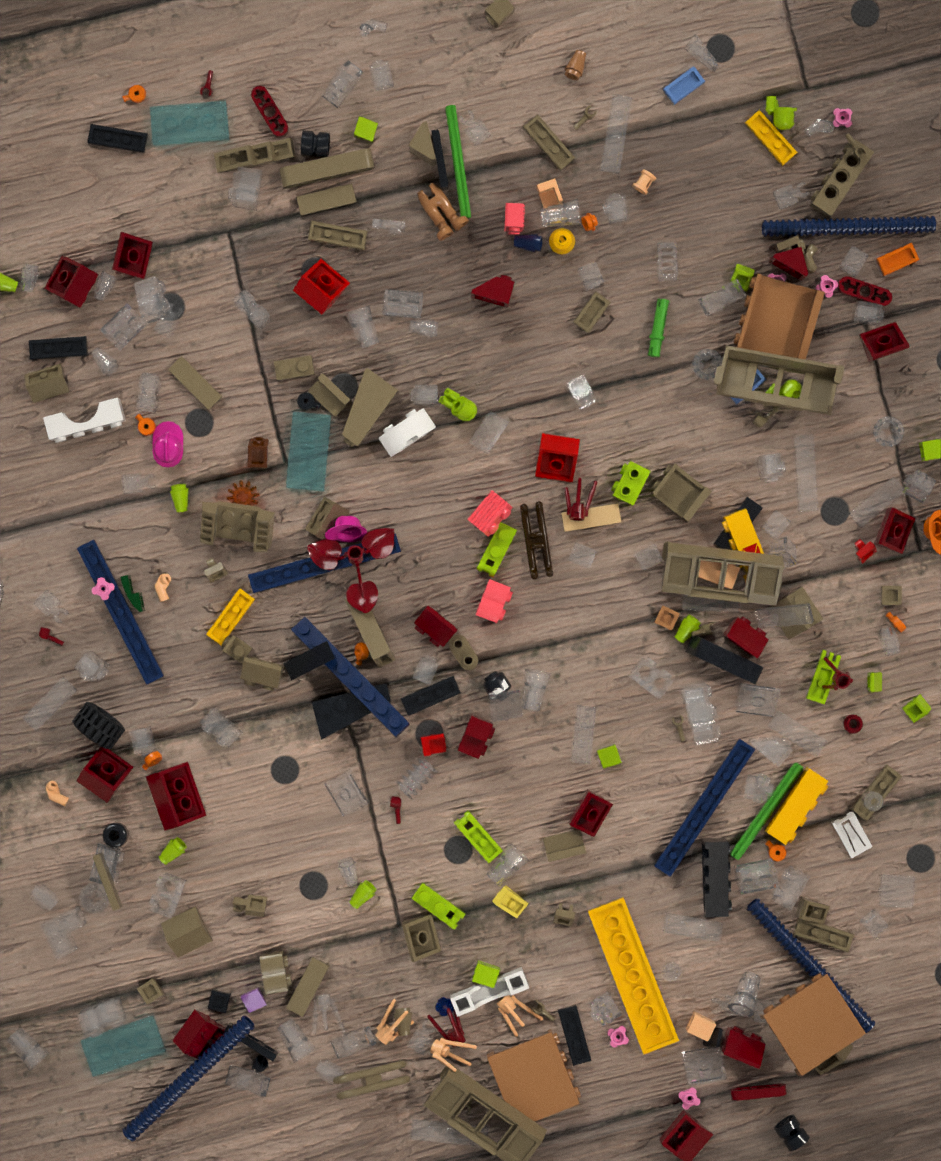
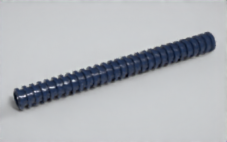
[762,216,936,237]
[746,898,875,1033]
[122,1016,255,1141]

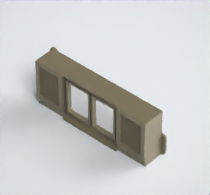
[714,346,844,415]
[662,541,784,606]
[424,1063,547,1161]

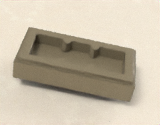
[573,291,611,334]

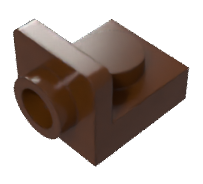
[248,437,269,468]

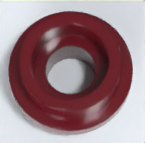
[843,714,863,734]

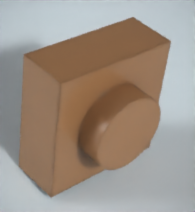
[654,605,680,631]

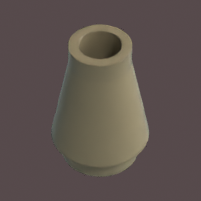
[393,1008,412,1036]

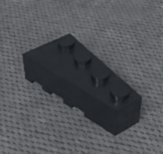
[312,683,392,740]
[701,838,732,917]

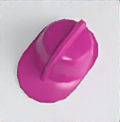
[152,421,183,468]
[325,516,367,543]

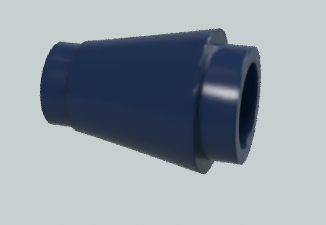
[514,234,543,253]

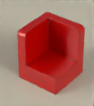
[421,733,447,757]

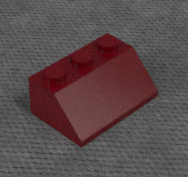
[145,761,207,831]

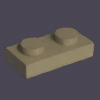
[274,355,315,381]

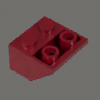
[172,1009,225,1059]
[659,1109,713,1161]

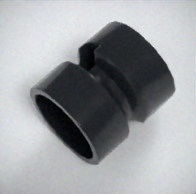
[301,130,330,157]
[774,1114,810,1151]

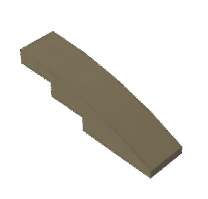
[214,138,296,173]

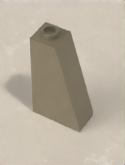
[342,368,399,448]
[345,599,396,668]

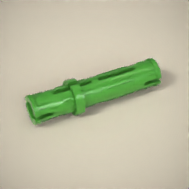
[648,299,669,358]

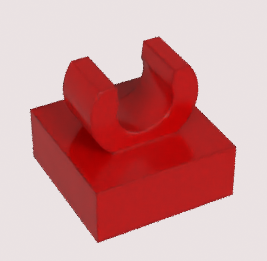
[854,539,877,564]

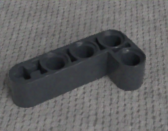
[685,636,764,685]

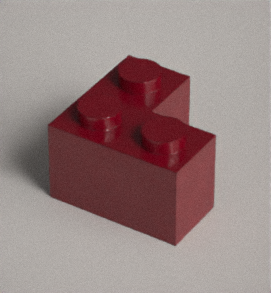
[457,714,495,759]

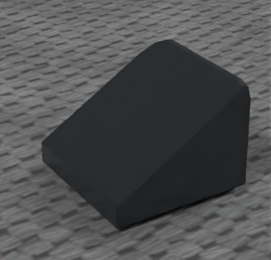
[702,1028,723,1049]

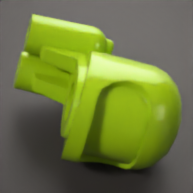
[765,96,797,130]
[765,379,802,399]
[439,388,477,421]

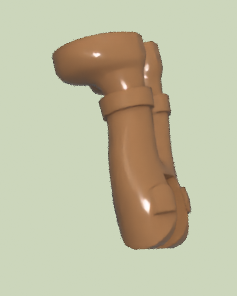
[417,183,469,241]

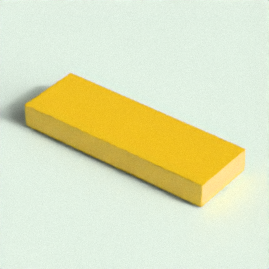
[745,109,798,166]
[206,588,255,646]

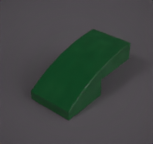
[120,575,145,612]

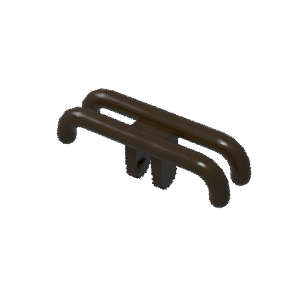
[520,501,554,580]

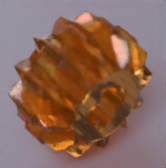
[227,480,260,506]

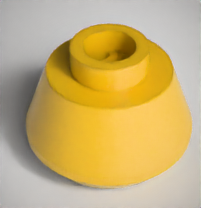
[549,228,575,254]

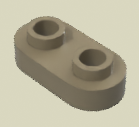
[449,635,478,670]

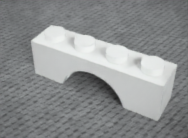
[43,398,126,443]
[450,967,529,1017]

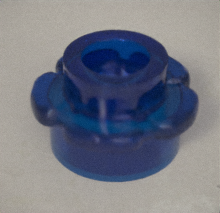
[435,997,454,1016]

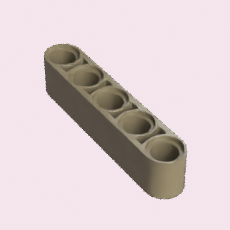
[279,148,375,189]

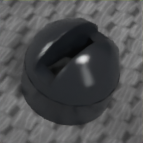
[251,1055,268,1072]

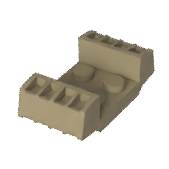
[200,501,275,552]

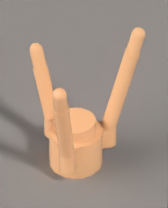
[497,995,543,1037]
[375,999,414,1045]
[430,1037,477,1072]

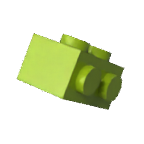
[611,461,651,506]

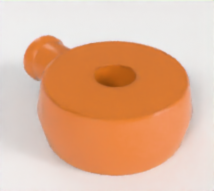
[122,85,146,103]
[135,413,156,436]
[886,612,906,633]
[354,642,369,665]
[142,751,162,770]
[765,840,787,862]

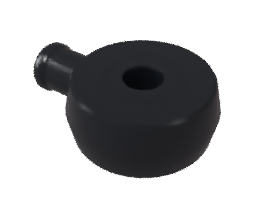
[297,392,321,410]

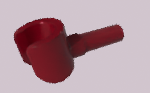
[200,70,213,97]
[39,627,64,646]
[390,796,402,824]

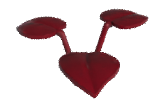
[307,528,395,614]

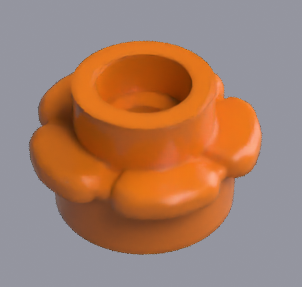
[581,213,598,231]

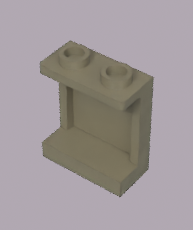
[651,463,712,522]

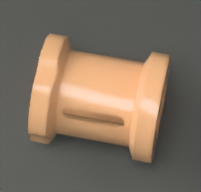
[632,169,656,195]

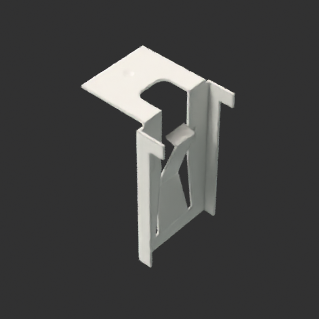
[831,811,872,858]

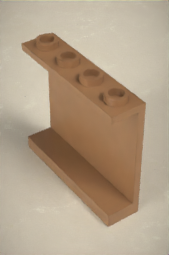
[733,274,825,360]
[760,973,866,1076]
[487,1029,581,1122]

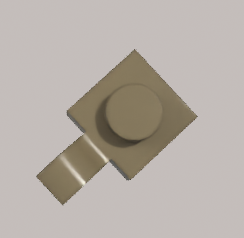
[233,895,267,917]

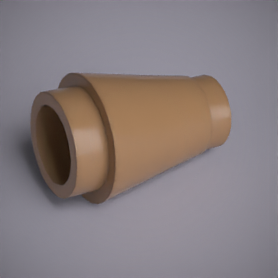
[565,50,587,80]

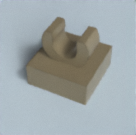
[204,558,228,583]
[553,903,575,927]

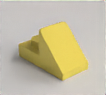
[492,885,529,918]

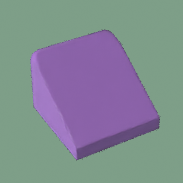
[241,987,267,1013]

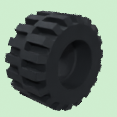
[72,702,125,749]

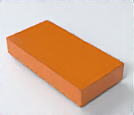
[876,242,920,276]

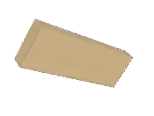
[561,504,621,532]

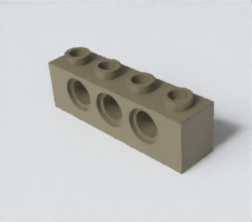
[810,139,874,219]

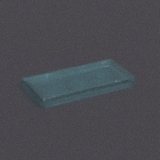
[150,101,230,146]
[286,411,331,491]
[81,1015,166,1077]

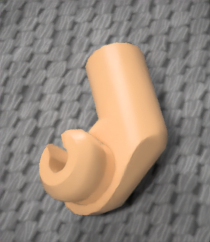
[154,573,171,602]
[46,781,69,806]

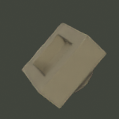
[881,586,902,605]
[137,977,164,1005]

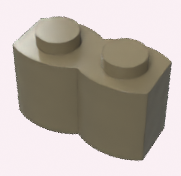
[259,951,292,995]

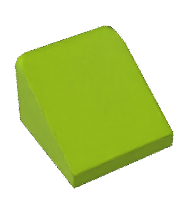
[354,116,378,142]
[729,264,755,292]
[867,672,882,692]
[902,694,931,723]
[597,744,622,769]

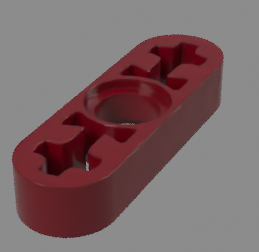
[251,86,289,138]
[837,276,892,307]
[730,1083,787,1101]

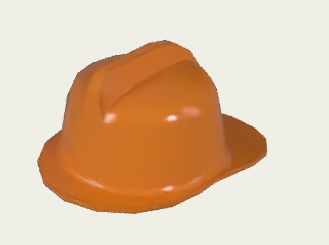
[923,510,941,555]

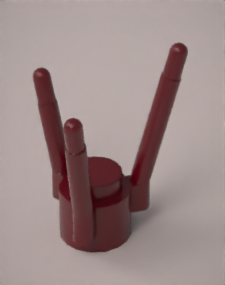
[565,478,598,521]
[822,657,853,690]
[427,1007,466,1047]

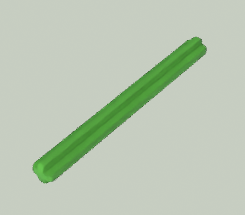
[446,105,471,218]
[730,762,803,860]

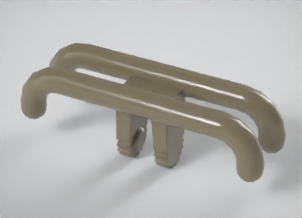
[333,1060,410,1100]

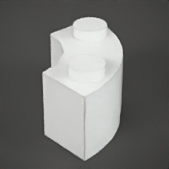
[379,408,436,457]

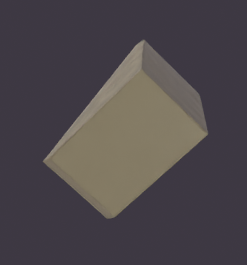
[795,896,830,924]

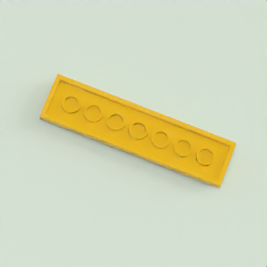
[588,897,679,1055]

